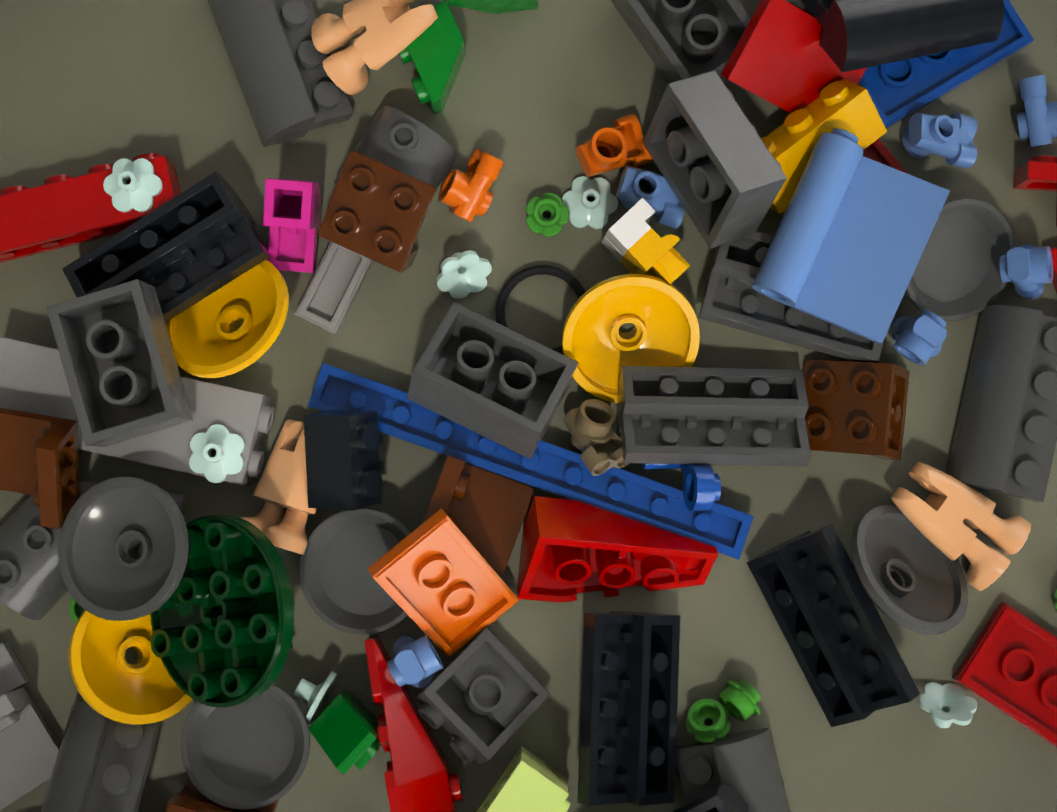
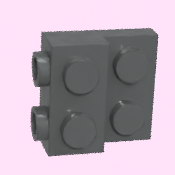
[415,628,550,765]

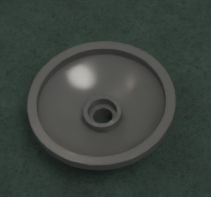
[58,477,189,621]
[851,505,968,635]

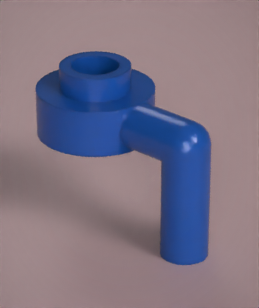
[641,463,721,511]

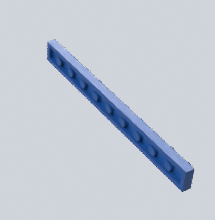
[307,363,754,560]

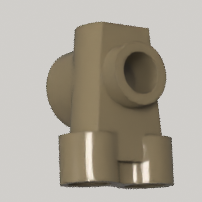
[563,399,630,476]

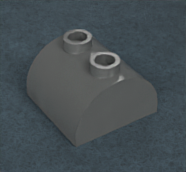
[334,105,458,192]
[0,495,68,620]

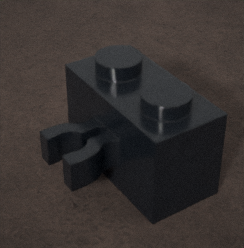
[303,410,384,511]

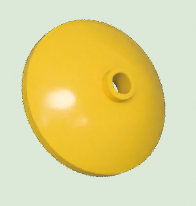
[165,259,289,378]
[562,274,700,403]
[68,610,193,725]

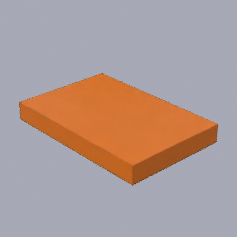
[367,508,519,658]

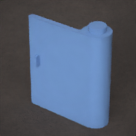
[752,128,950,345]

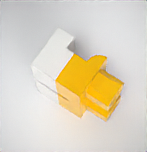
[601,197,690,284]

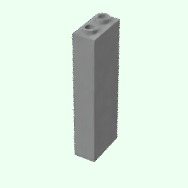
[0,337,275,486]

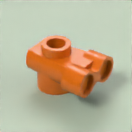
[575,113,654,177]
[438,148,505,222]

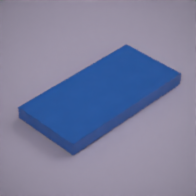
[858,0,1034,129]

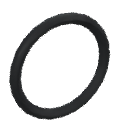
[496,265,586,355]

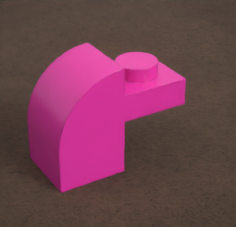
[263,178,321,273]

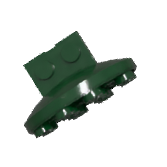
[150,515,294,708]

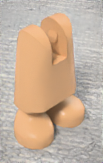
[311,0,438,95]
[240,419,316,555]
[891,462,1031,591]

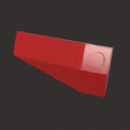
[517,496,718,603]
[364,635,463,812]

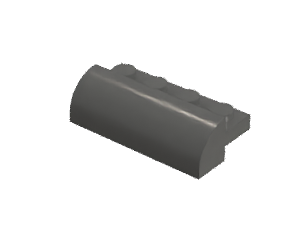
[207,0,353,147]
[698,232,883,363]
[945,305,1057,502]
[617,366,811,466]
[41,701,162,812]
[676,727,790,812]

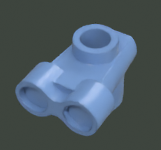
[1017,75,1057,147]
[902,113,978,169]
[616,166,685,229]
[1000,244,1053,300]
[888,310,947,366]
[387,635,444,688]

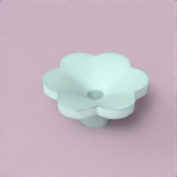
[103,158,163,213]
[562,176,618,230]
[436,250,492,299]
[189,424,245,483]
[294,671,337,726]
[918,682,977,728]

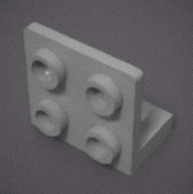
[0,687,60,811]

